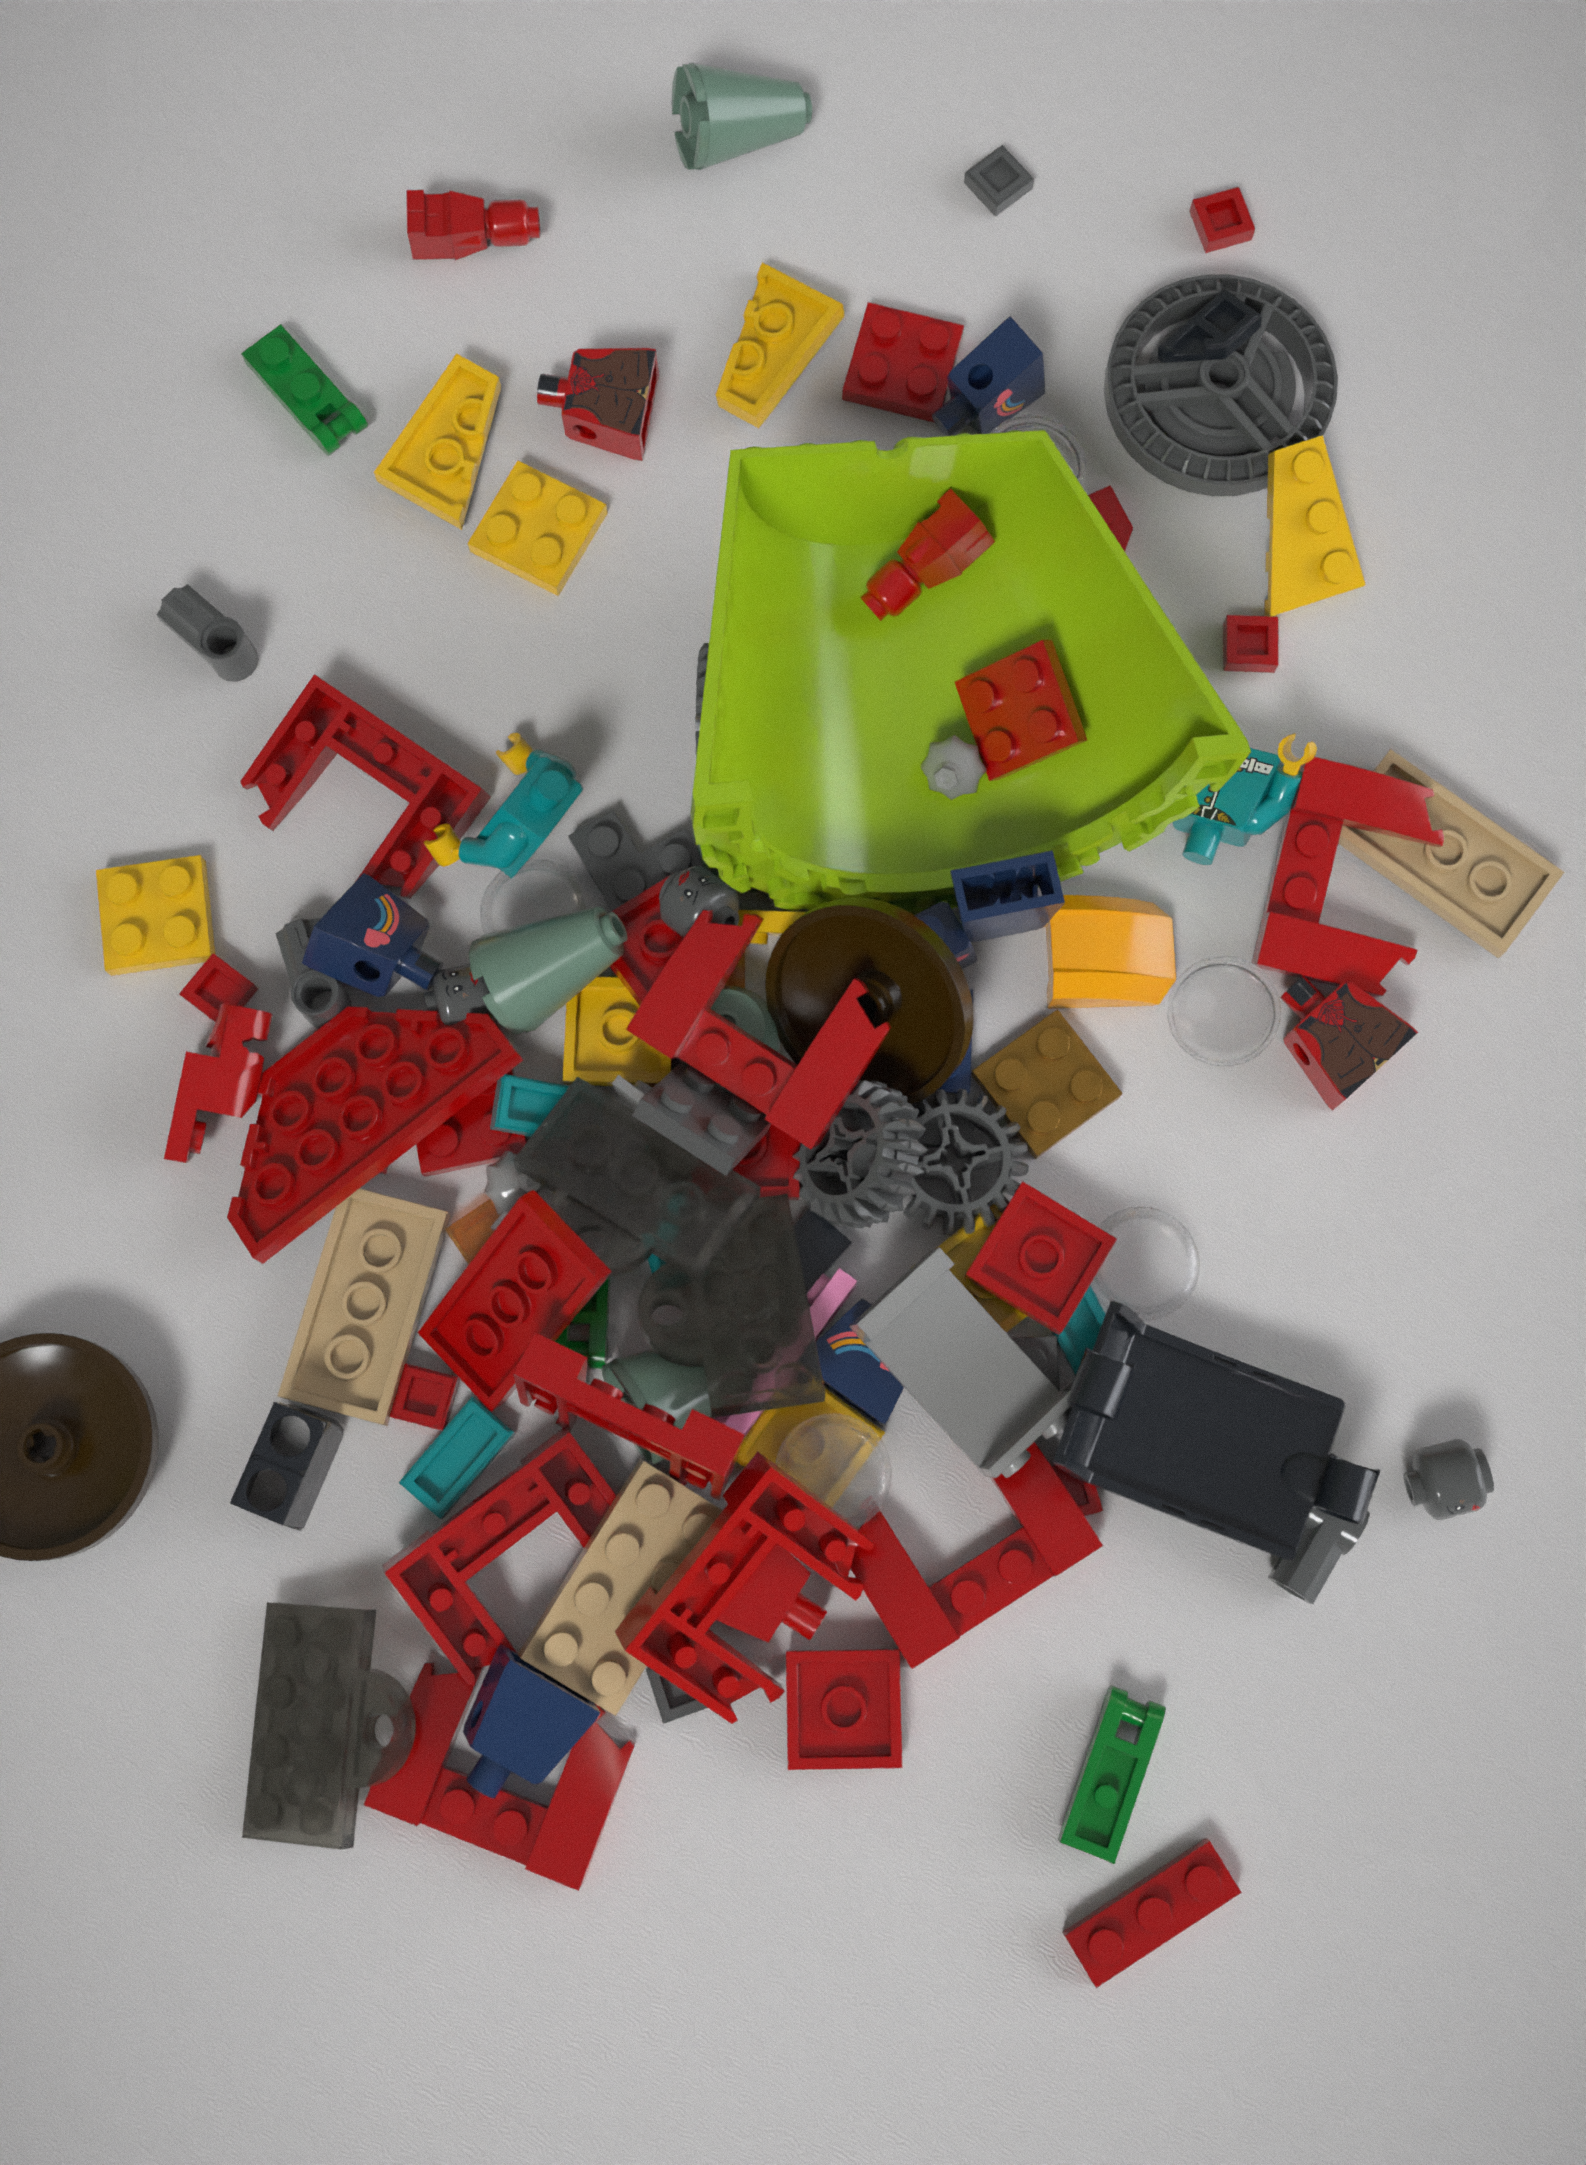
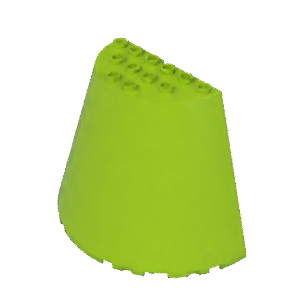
[690,430,1251,915]

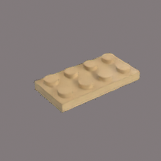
[1338,749,1565,959]
[277,1189,450,1426]
[518,1458,723,1716]

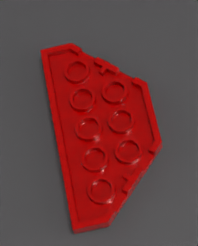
[227,1006,523,1264]

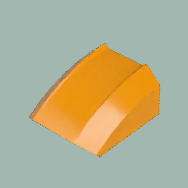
[1044,895,1176,1009]

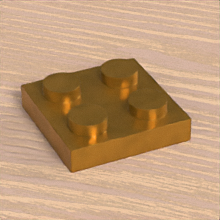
[971,1009,1123,1159]

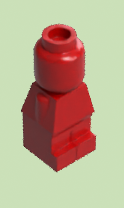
[406,190,540,261]
[860,489,995,621]

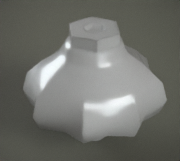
[921,735,987,800]
[483,1151,546,1214]

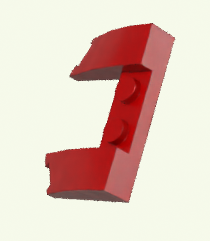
[240,674,491,899]
[1251,757,1444,997]
[626,910,891,1149]
[513,1332,745,1501]
[382,1427,616,1686]
[850,1442,1103,1669]
[614,1451,874,1724]
[364,1662,635,1891]

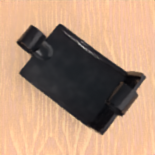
[1053,1300,1381,1561]

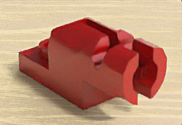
[164,1004,273,1163]

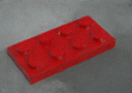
[417,1189,612,1412]

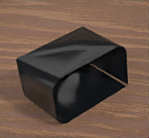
[230,1402,343,1531]

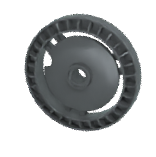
[1104,274,1338,496]

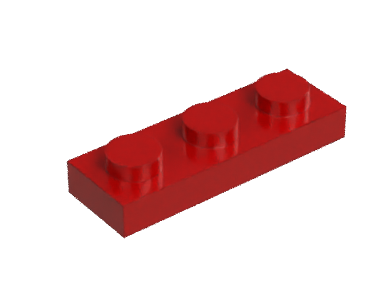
[1062,1838,1242,1988]

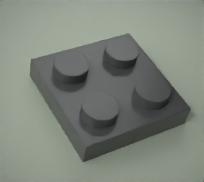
[632,1061,771,1176]

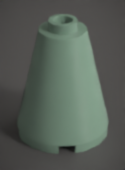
[672,63,812,170]
[469,907,627,1035]
[602,1329,763,1464]

